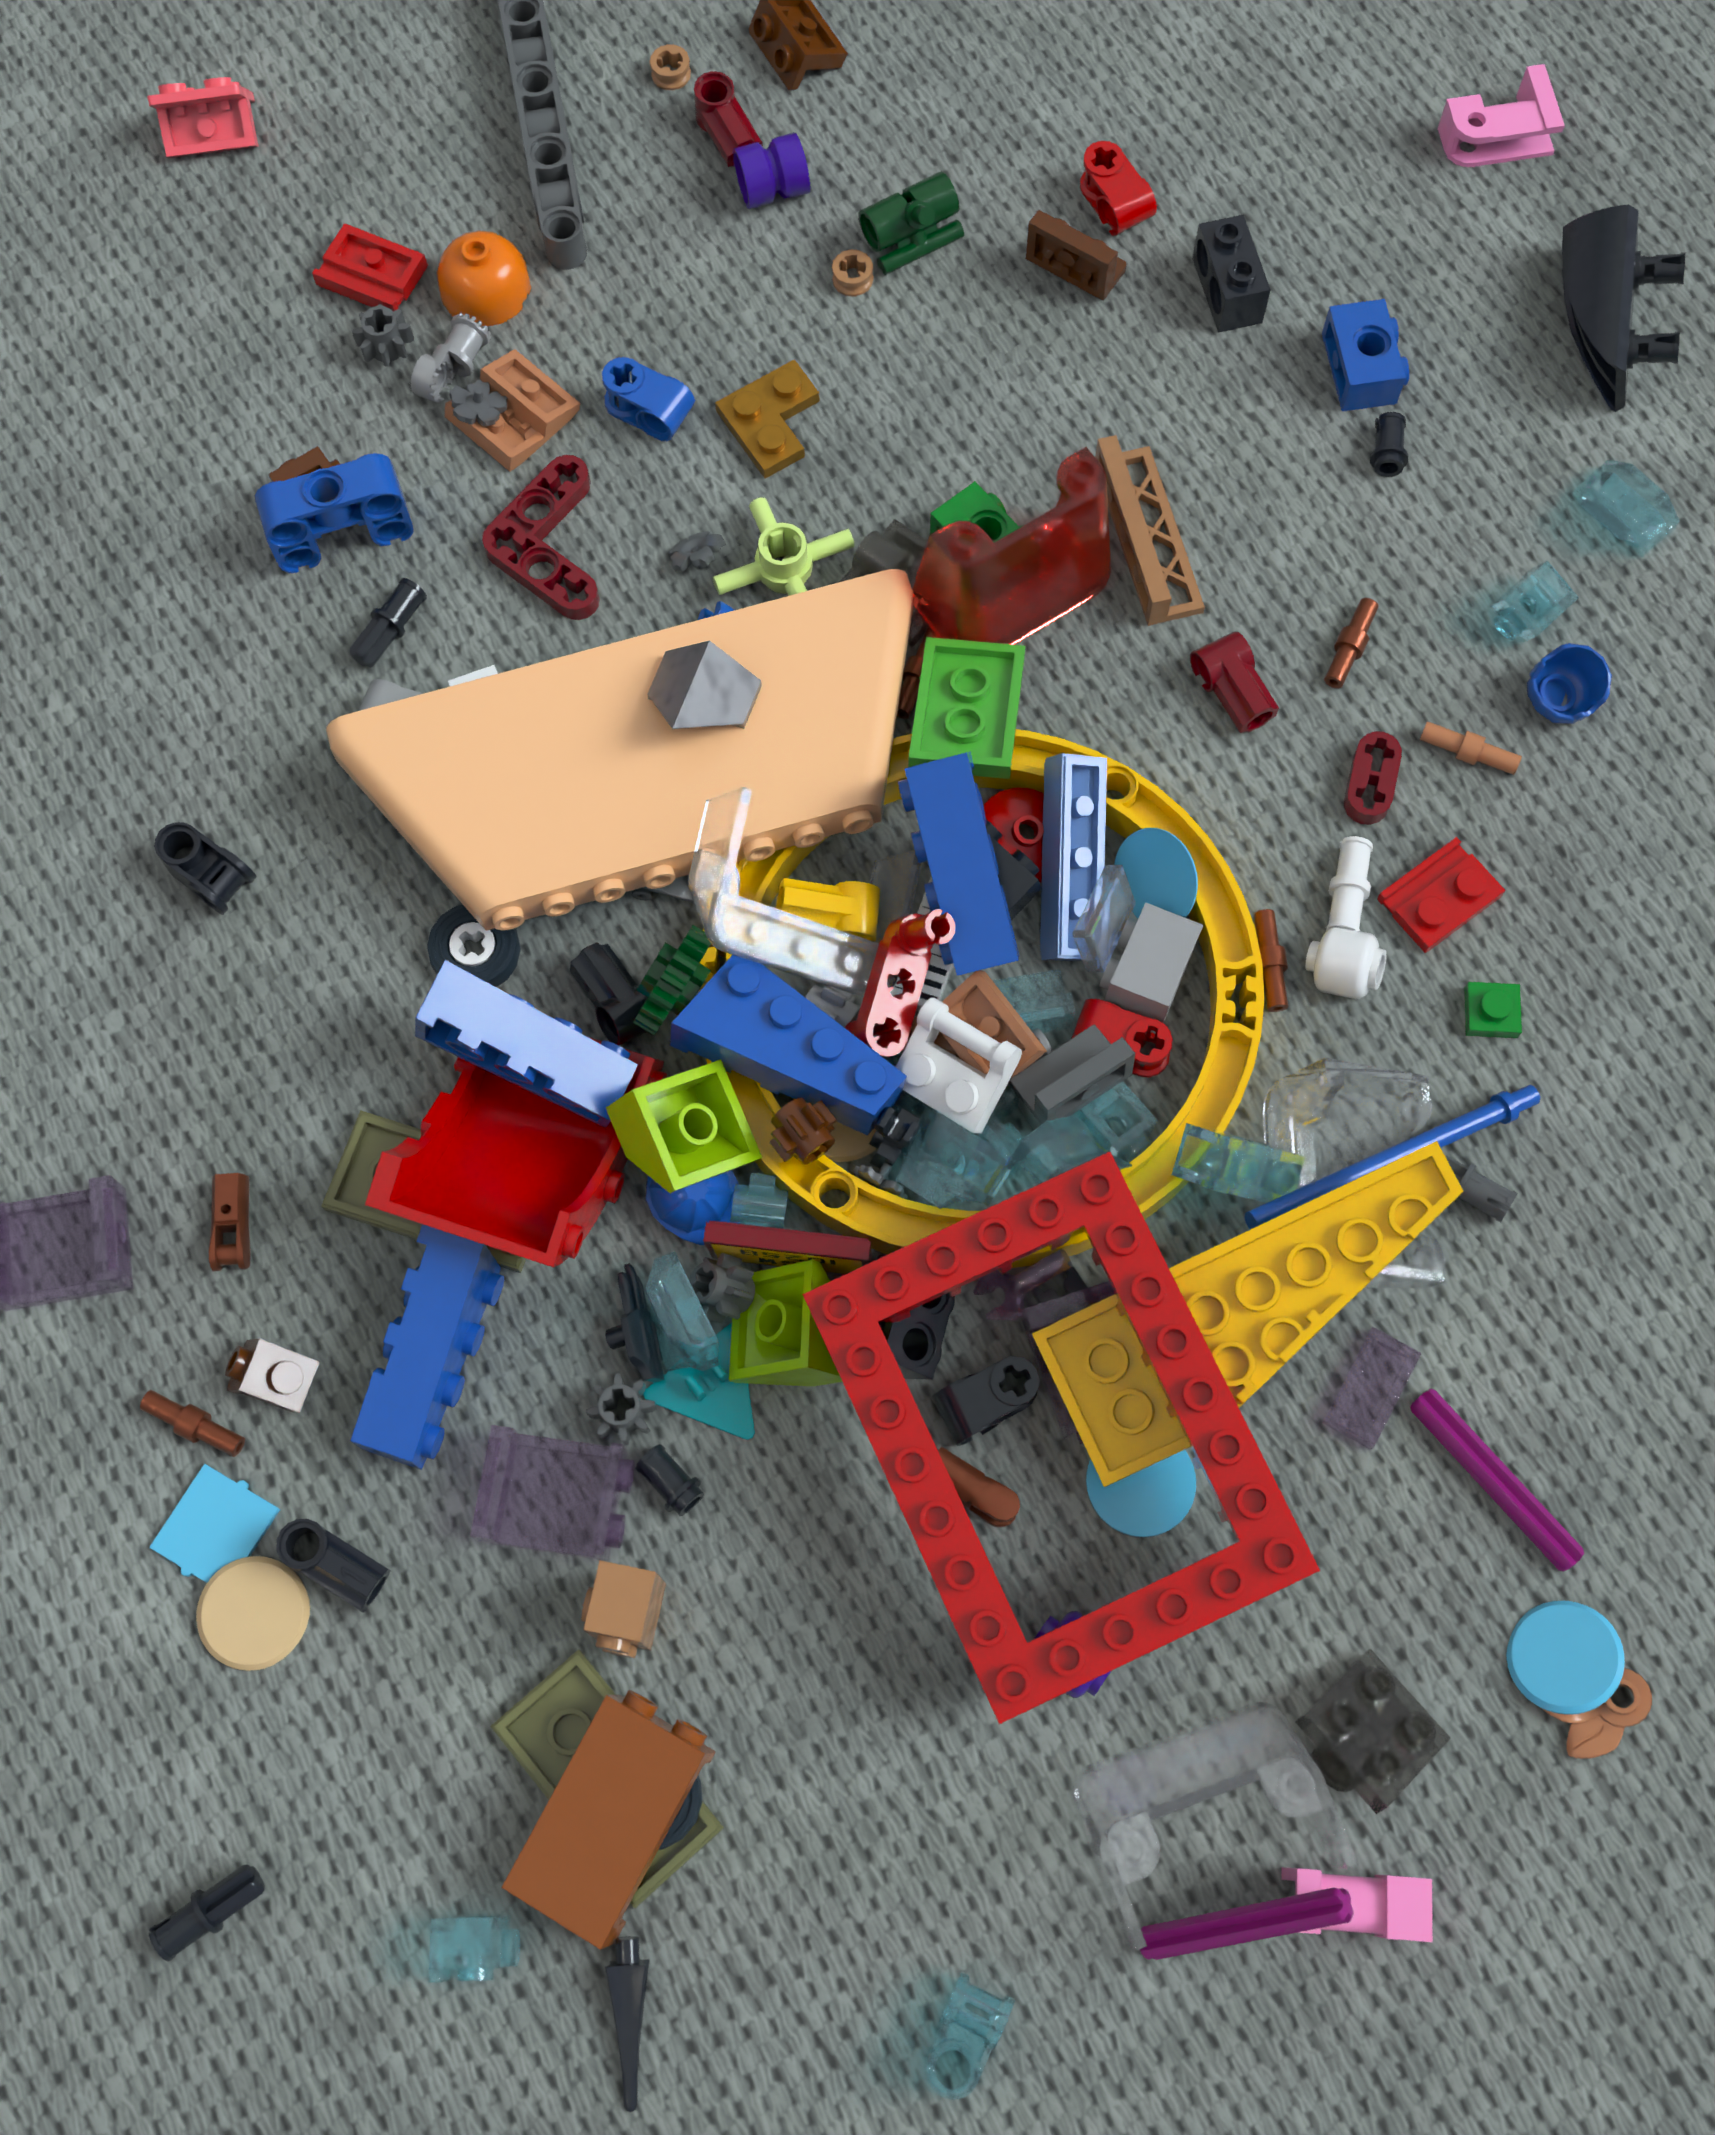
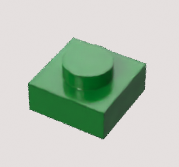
[1464,982,1522,1038]

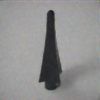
[605,1936,649,2112]

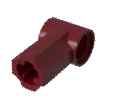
[694,71,763,167]
[1190,631,1279,733]

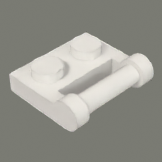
[896,997,1022,1133]

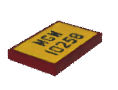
[703,1220,872,1274]

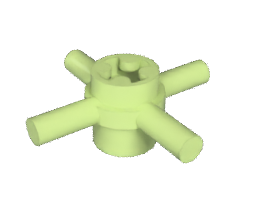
[713,498,855,596]

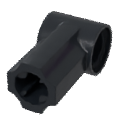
[570,942,663,1046]
[276,1519,391,1613]

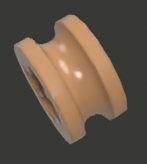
[650,44,691,90]
[832,249,873,297]

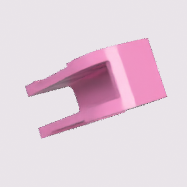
[1438,64,1565,167]
[1281,1867,1432,1942]

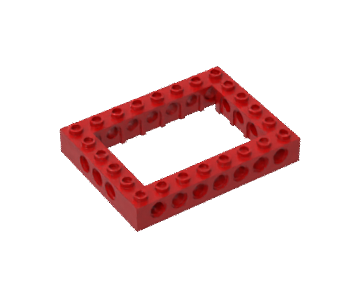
[803,1151,1320,1724]

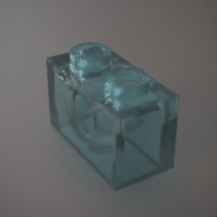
[1171,1123,1306,1203]

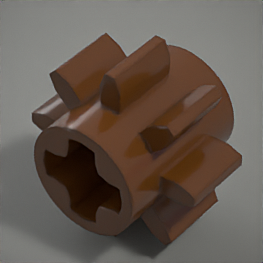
[770,1097,837,1165]

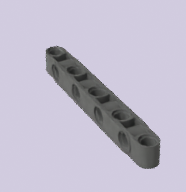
[498,0,587,270]

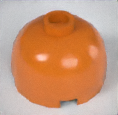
[437,230,531,327]

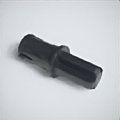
[349,578,427,668]
[149,1865,265,1961]

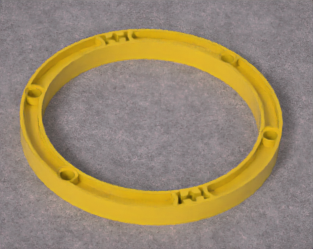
[696,729,1264,1270]

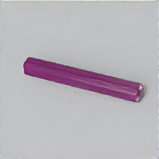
[1410,1388,1584,1572]
[1138,1887,1354,1960]

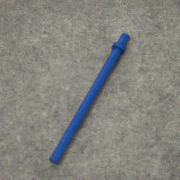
[1244,1085,1540,1230]

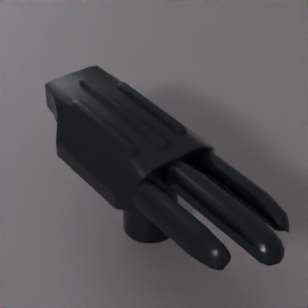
[605,1263,665,1383]

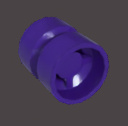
[733,132,811,209]

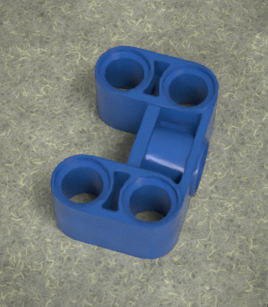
[255,453,414,573]

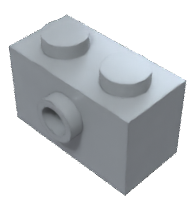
[1099,902,1203,1023]

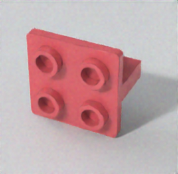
[147,77,258,158]

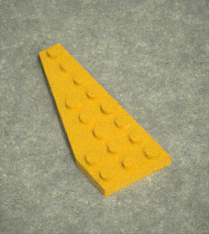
[1032,1141,1463,1487]

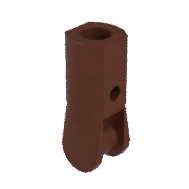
[209,1173,250,1272]
[938,1446,1020,1527]

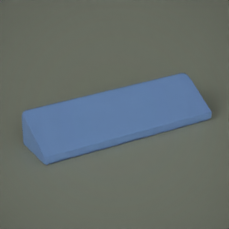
[1040,753,1107,961]

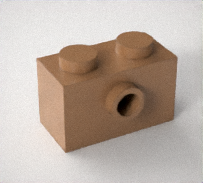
[581,1560,666,1658]

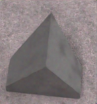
[647,640,762,729]

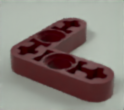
[482,455,600,620]

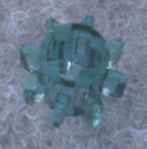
[730,1173,788,1229]

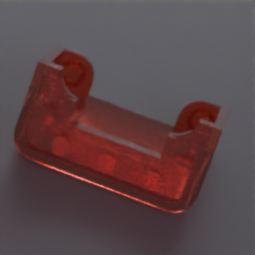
[912,447,1112,645]

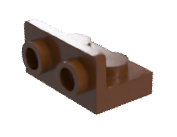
[749,0,848,90]
[1026,210,1127,301]

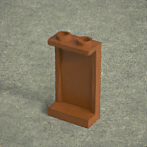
[501,1690,716,1950]

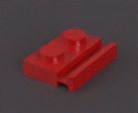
[312,223,428,312]
[1377,837,1506,954]

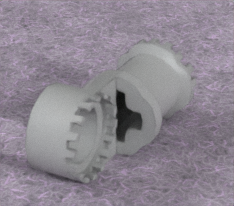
[411,313,491,403]

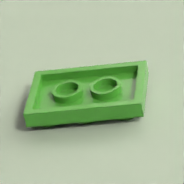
[908,637,1026,779]

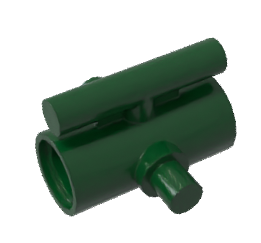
[858,171,964,275]

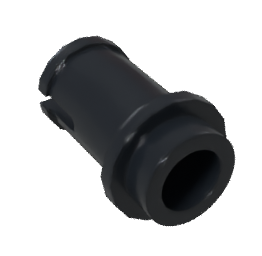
[1370,412,1408,477]
[635,1444,704,1516]

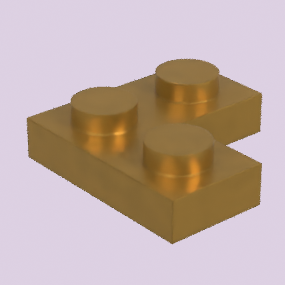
[715,359,820,479]

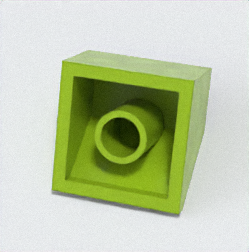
[606,1059,762,1193]

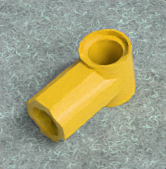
[775,878,881,944]

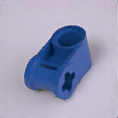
[602,357,695,442]

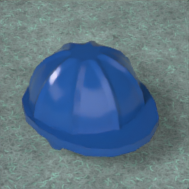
[645,1170,745,1245]

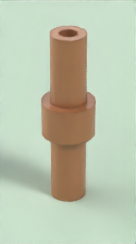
[1419,721,1522,775]

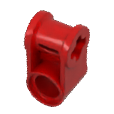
[1080,141,1157,236]
[1071,998,1173,1078]

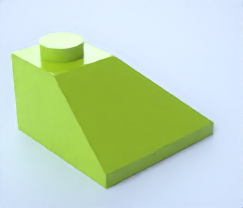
[729,1259,842,1386]

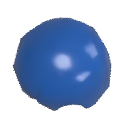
[1527,643,1612,724]

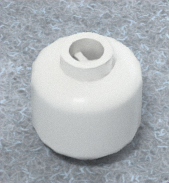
[1306,927,1386,999]

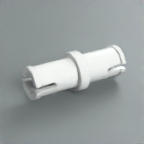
[1326,836,1373,931]

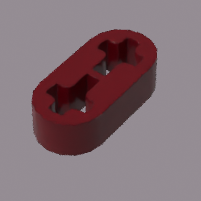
[1344,731,1402,825]

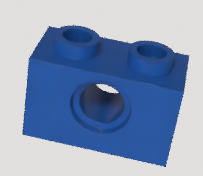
[1322,299,1409,412]

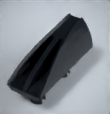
[1562,204,1686,412]

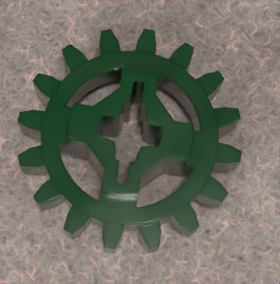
[633,925,714,1036]

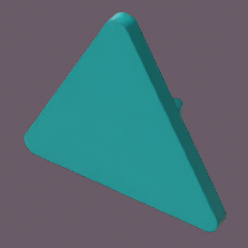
[644,1323,755,1440]

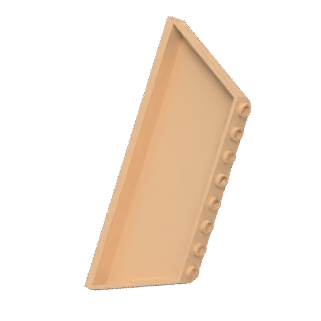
[326,569,913,931]

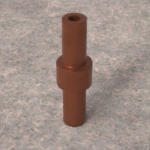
[1324,598,1379,688]
[897,627,945,719]
[1254,909,1288,1012]
[140,1390,245,1457]

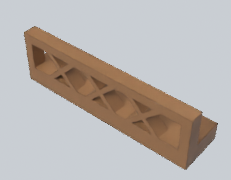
[1094,435,1205,626]

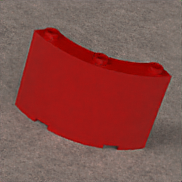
[365,1037,667,1267]

